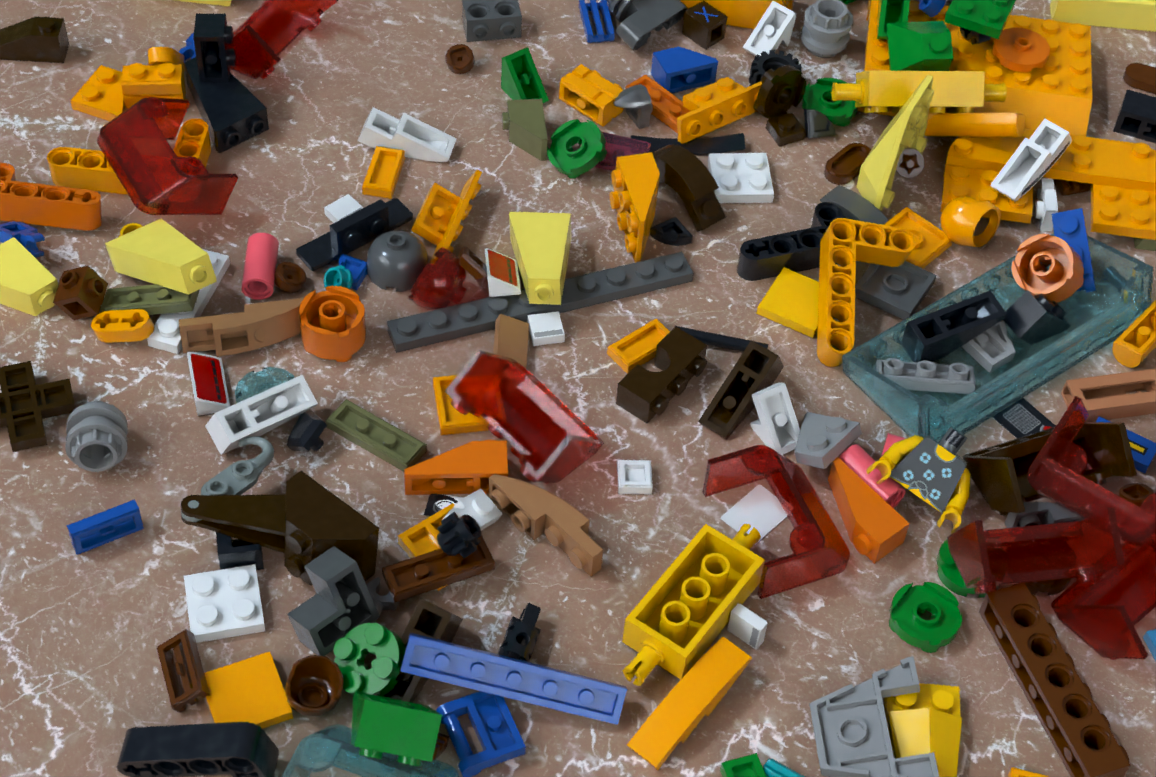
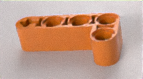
[0,163,102,231]

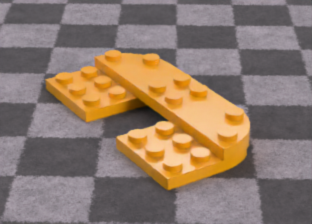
[940,129,1156,240]

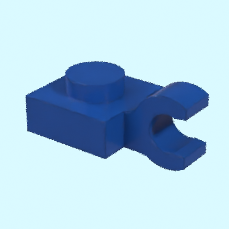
[0,221,45,258]

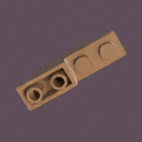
[179,298,305,357]
[488,474,603,577]

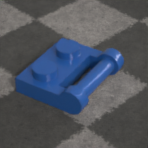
[436,691,526,777]

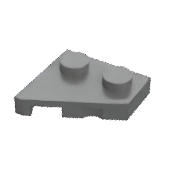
[961,321,1016,373]
[794,412,862,469]

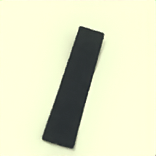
[631,133,746,155]

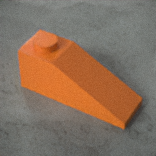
[404,439,508,495]
[828,457,910,564]

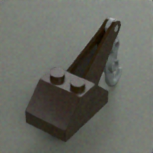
[181,436,379,585]

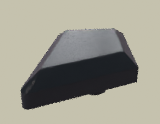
[287,409,327,452]

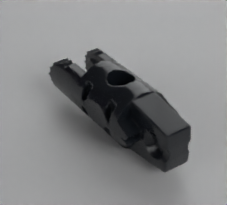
[498,603,541,662]

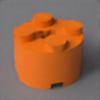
[1011,234,1084,303]
[299,286,366,362]

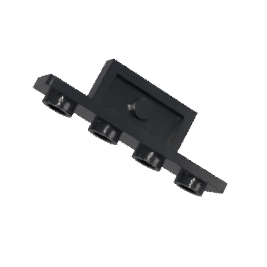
[296,198,413,271]

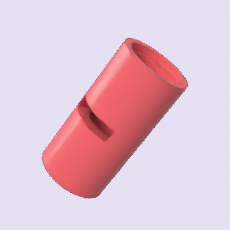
[241,233,279,300]
[839,444,906,508]

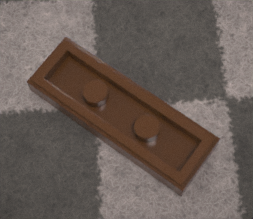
[382,535,495,603]

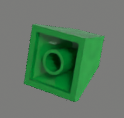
[886,21,953,71]

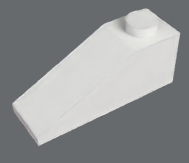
[205,375,318,455]

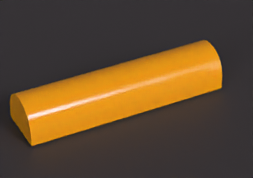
[924,113,1025,137]
[1112,300,1156,368]

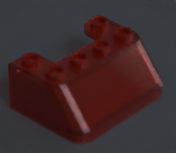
[445,350,604,484]

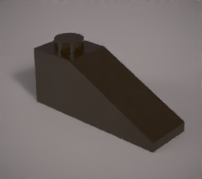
[0,17,69,63]
[698,340,784,440]
[383,599,463,703]

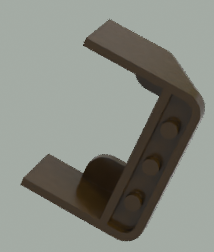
[963,422,1137,515]

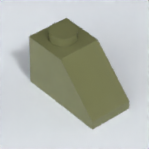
[502,99,548,161]

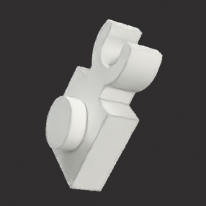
[1034,178,1058,232]
[442,488,502,530]

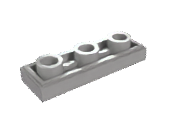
[875,358,976,395]

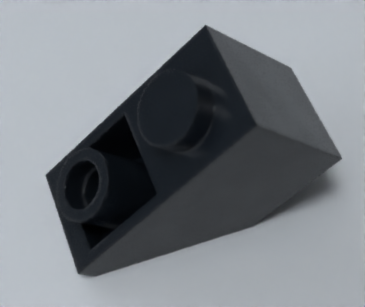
[1003,290,1071,345]

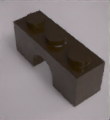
[616,326,707,423]

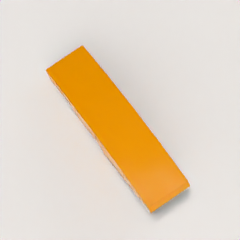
[627,636,752,770]

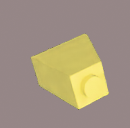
[0,237,59,316]

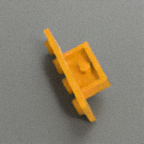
[677,77,762,144]
[411,169,482,269]

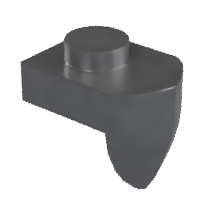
[614,84,653,129]

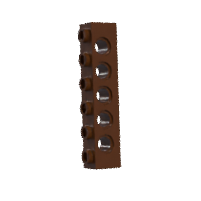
[979,582,1131,777]

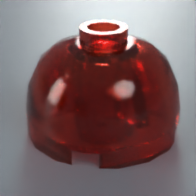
[408,247,468,310]

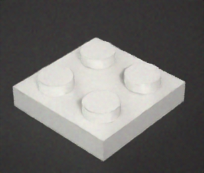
[708,153,774,203]
[184,564,265,643]

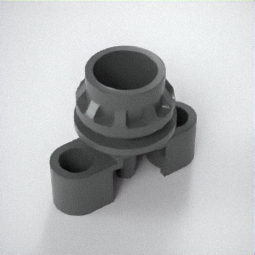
[606,0,688,51]

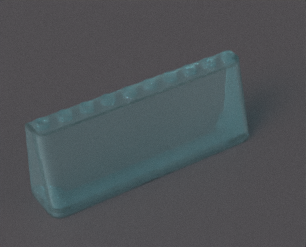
[842,233,1154,442]

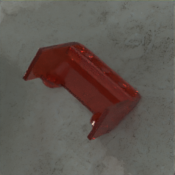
[230,0,339,80]
[97,97,238,215]
[1027,396,1156,546]
[702,445,850,599]
[947,507,1125,594]
[1051,534,1156,660]

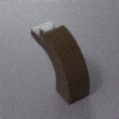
[652,145,726,232]

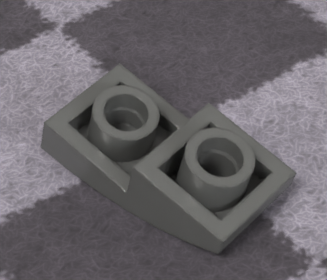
[820,185,888,225]
[1005,502,1086,539]

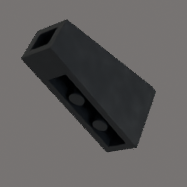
[184,57,269,154]

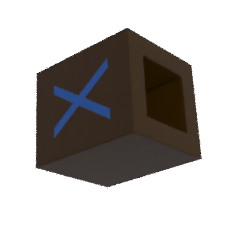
[682,1,727,50]

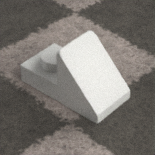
[743,1,797,56]
[750,382,800,457]

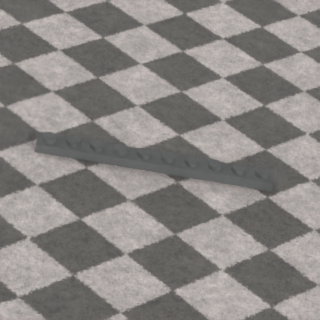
[387,252,694,353]

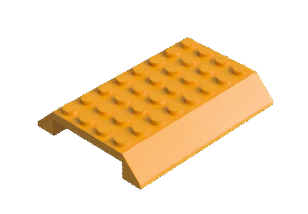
[858,0,1092,136]

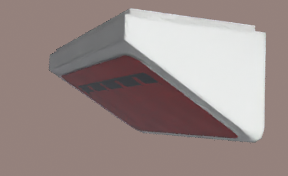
[485,248,521,297]
[187,352,230,416]

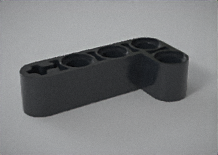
[737,202,845,281]
[116,722,279,777]

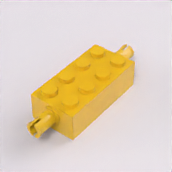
[831,70,1007,113]
[622,524,765,686]

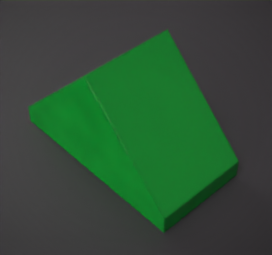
[501,47,549,103]

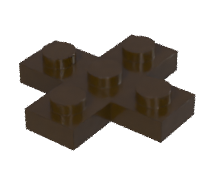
[0,361,76,452]

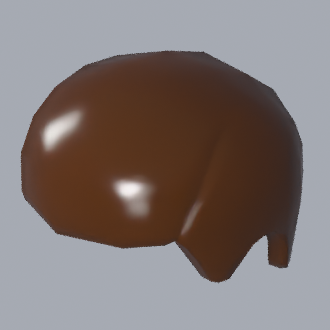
[285,655,344,716]

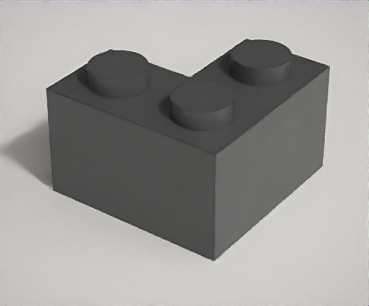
[287,546,380,656]

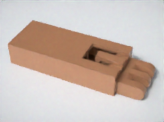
[1061,368,1156,422]

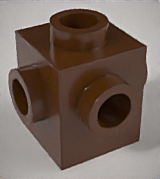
[53,266,108,320]

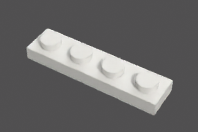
[147,249,230,354]

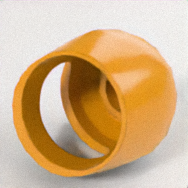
[940,197,1001,247]

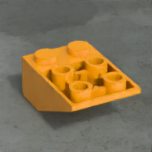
[609,152,660,263]

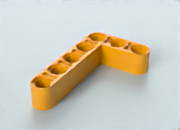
[47,118,211,200]
[817,218,916,367]

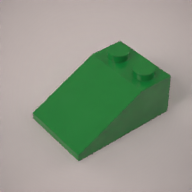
[351,691,442,766]

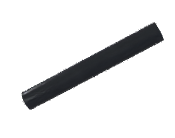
[676,326,769,352]

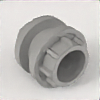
[801,0,853,58]
[65,400,128,472]

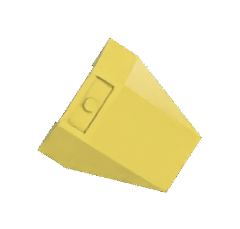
[856,75,934,211]

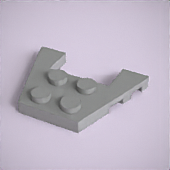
[809,656,939,777]

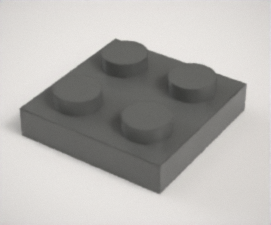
[855,261,937,322]

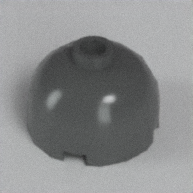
[367,230,428,292]

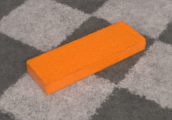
[625,74,691,133]

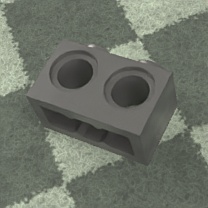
[462,0,522,42]

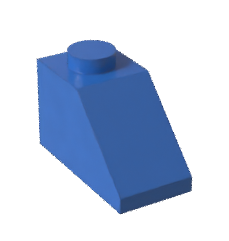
[651,46,718,93]

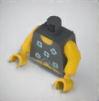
[866,426,971,534]

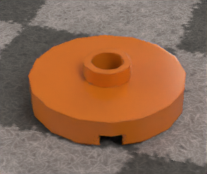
[992,27,1050,73]

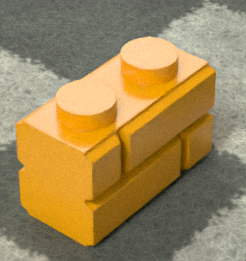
[121,62,186,108]
[559,64,624,127]

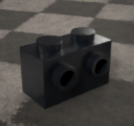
[193,14,236,82]

